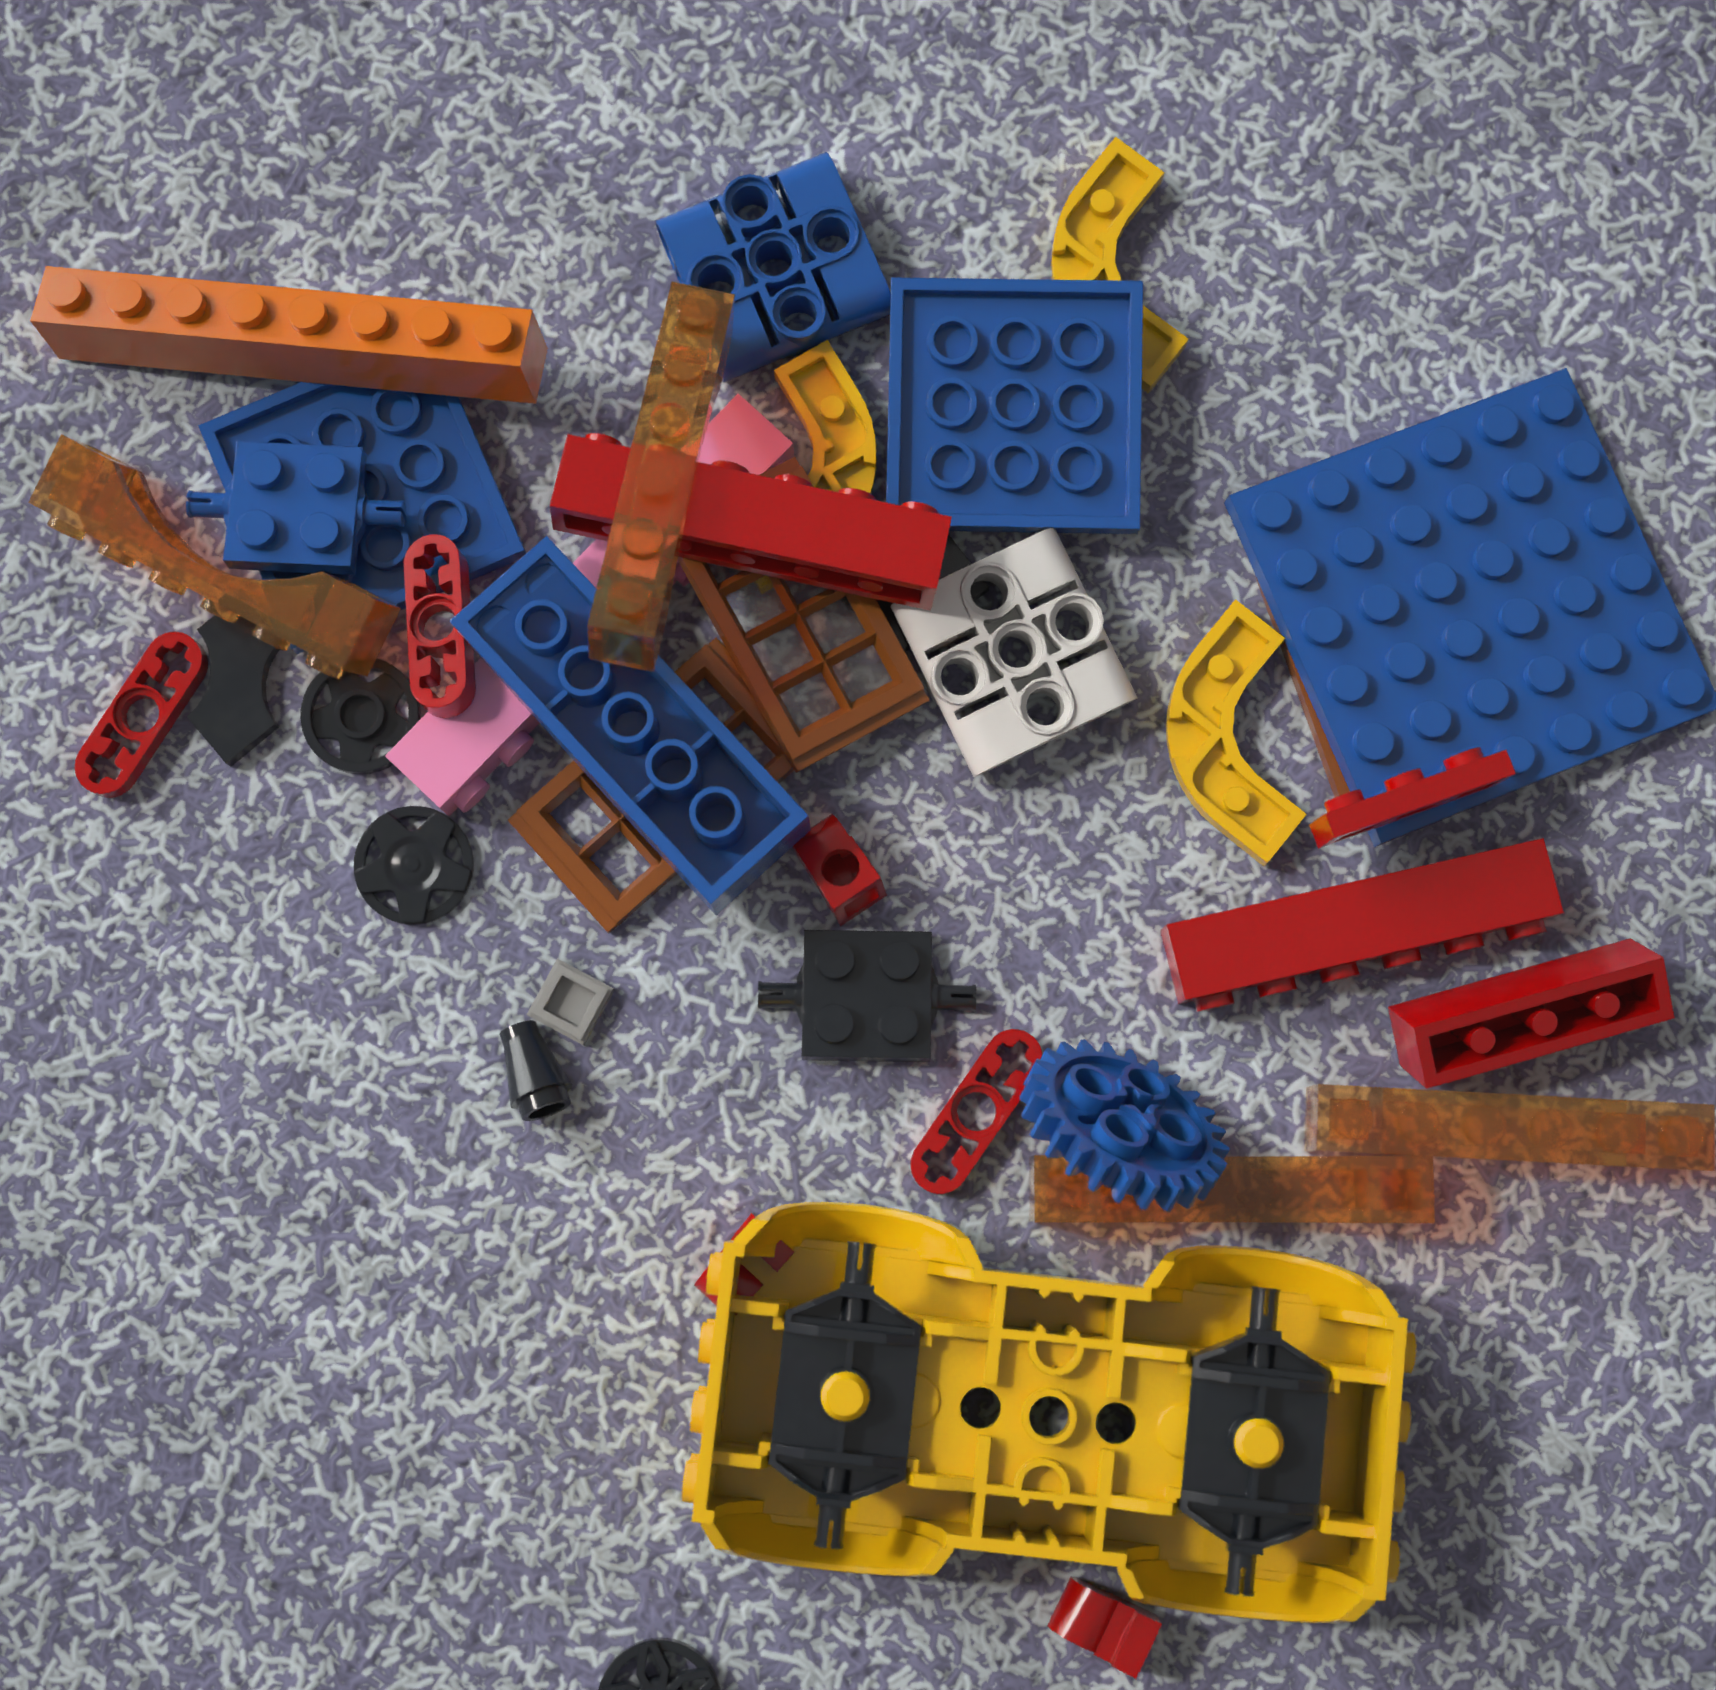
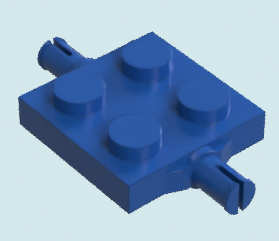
[186,441,406,575]

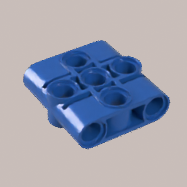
[655,152,891,383]

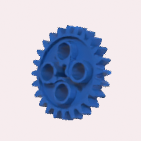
[1019,1039,1230,1212]

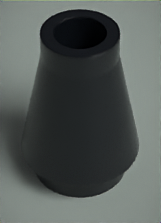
[499,1020,572,1121]

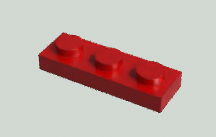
[1309,747,1516,849]

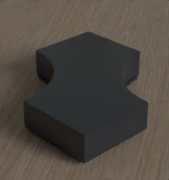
[187,590,288,767]

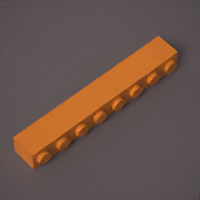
[30,266,548,404]

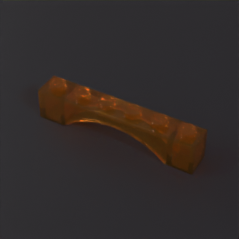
[587,282,735,672]
[28,434,401,679]
[1304,1084,1715,1172]
[1029,1155,1435,1223]

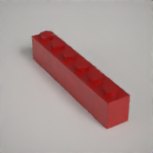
[549,433,952,611]
[1160,838,1564,1012]

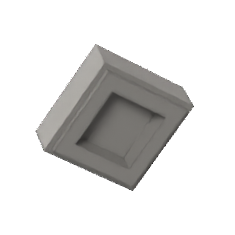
[526,958,615,1045]

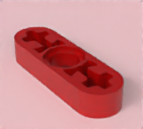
[404,534,476,718]
[75,632,208,798]
[910,1029,1043,1194]

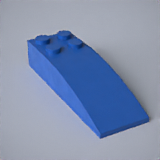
[450,536,811,916]

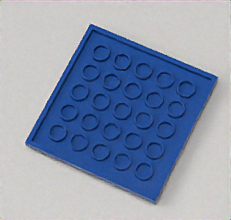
[1224,368,1716,847]

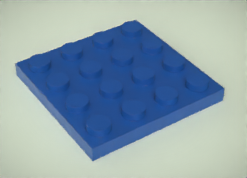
[886,277,1143,534]
[198,382,526,654]

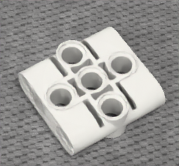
[891,528,1138,777]

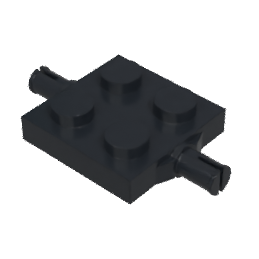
[758,930,976,1062]

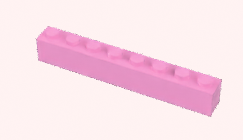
[385,393,794,816]

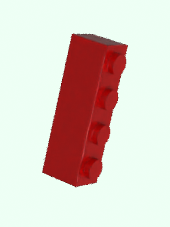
[1388,938,1675,1089]

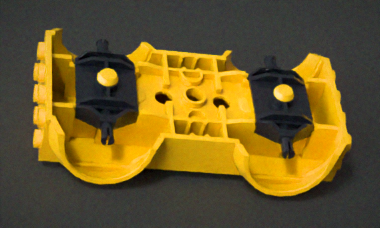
[682,1202,1416,1623]

